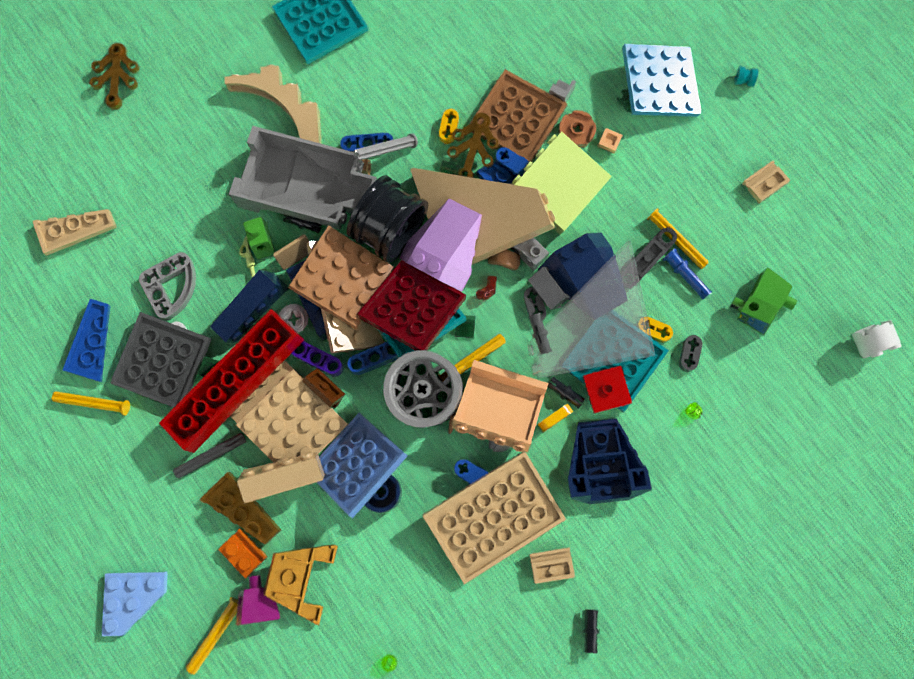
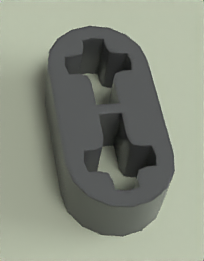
[524,287,546,321]
[679,335,702,372]

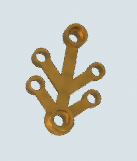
[89,43,140,110]
[447,112,499,178]

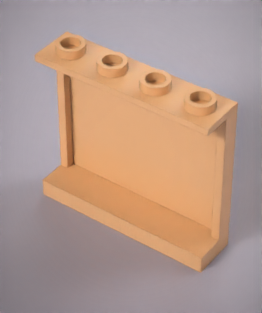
[452,360,548,452]

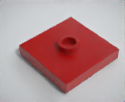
[583,366,632,414]

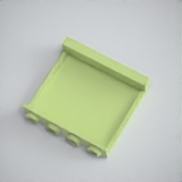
[512,132,612,234]

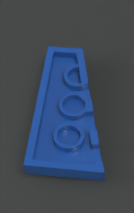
[62,299,110,382]

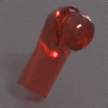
[476,276,497,300]

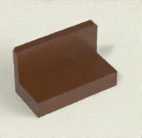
[302,368,345,408]

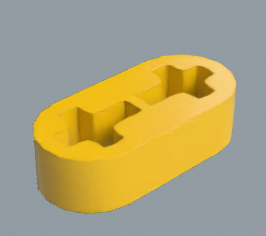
[439,109,459,144]
[636,317,673,343]
[538,404,573,432]

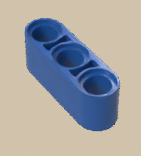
[347,342,399,375]

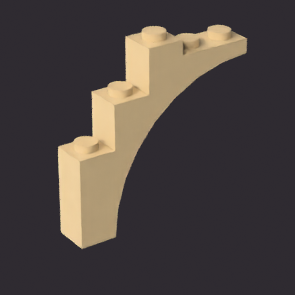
[225,65,322,144]

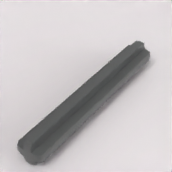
[173,433,246,478]

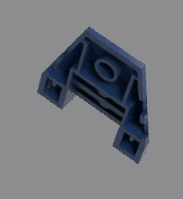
[538,233,627,320]
[568,419,652,504]

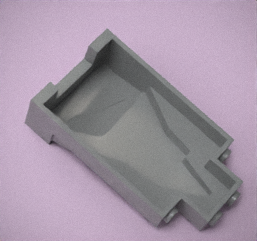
[229,126,377,229]

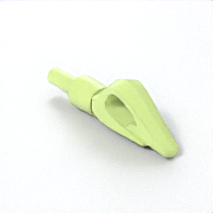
[239,236,256,278]

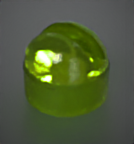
[685,402,703,420]
[381,654,398,672]

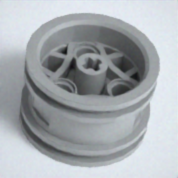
[383,351,463,427]

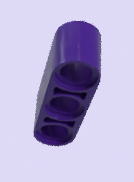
[291,341,344,377]

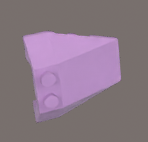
[399,199,482,291]

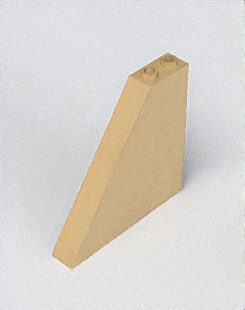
[410,168,556,265]

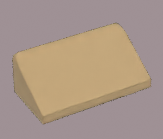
[273,234,309,270]

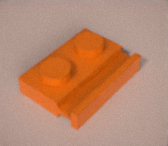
[218,528,268,578]

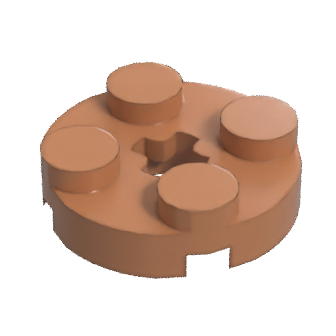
[559,110,596,148]

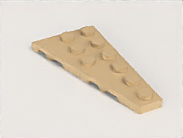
[307,241,385,353]

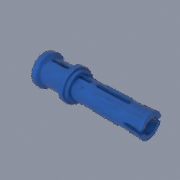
[663,248,712,300]

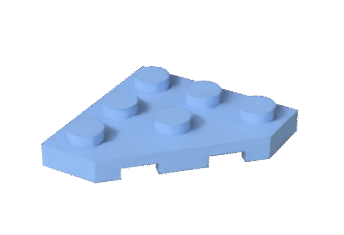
[102,572,168,636]

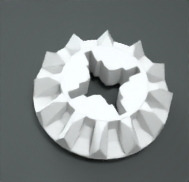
[279,304,309,333]

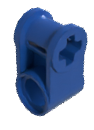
[495,147,529,178]
[454,459,489,485]

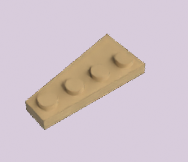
[32,209,117,256]

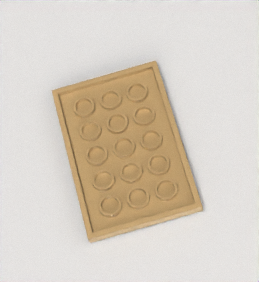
[422,451,566,584]

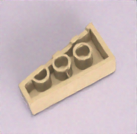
[237,452,325,503]

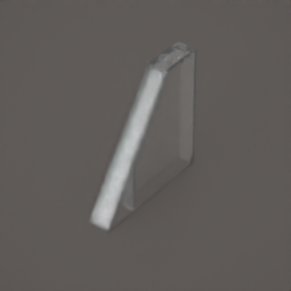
[527,241,655,379]

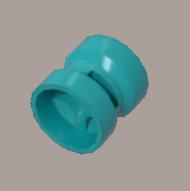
[734,66,758,87]

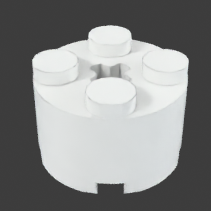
[851,320,901,359]

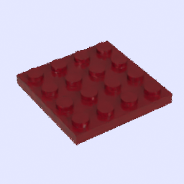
[357,260,466,351]

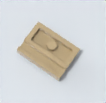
[742,161,790,204]
[530,547,575,584]

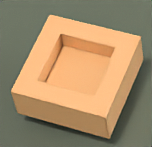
[598,128,623,154]

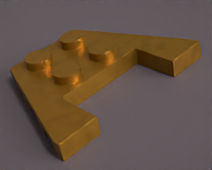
[263,544,338,625]

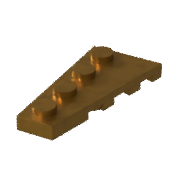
[200,472,281,544]

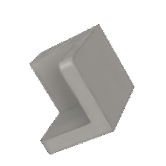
[549,80,576,102]

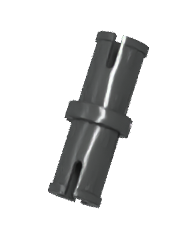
[528,313,552,355]

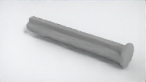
[354,133,418,161]

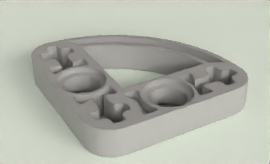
[139,252,196,320]

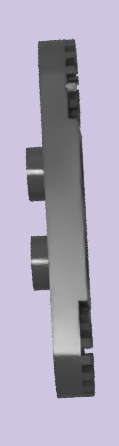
[620,227,677,289]

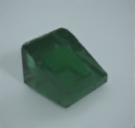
[455,315,476,338]
[197,356,219,377]

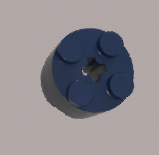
[365,475,402,513]

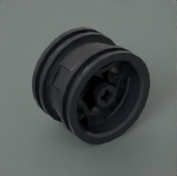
[347,175,428,263]

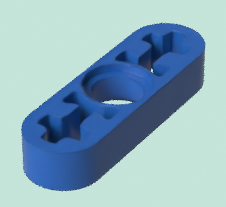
[340,133,393,152]

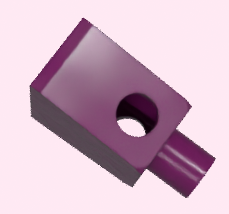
[236,575,280,626]

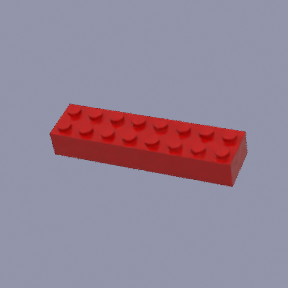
[159,309,304,453]

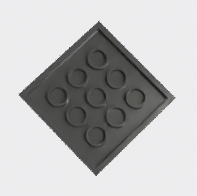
[110,312,212,407]

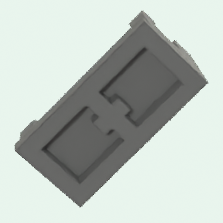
[528,267,570,310]

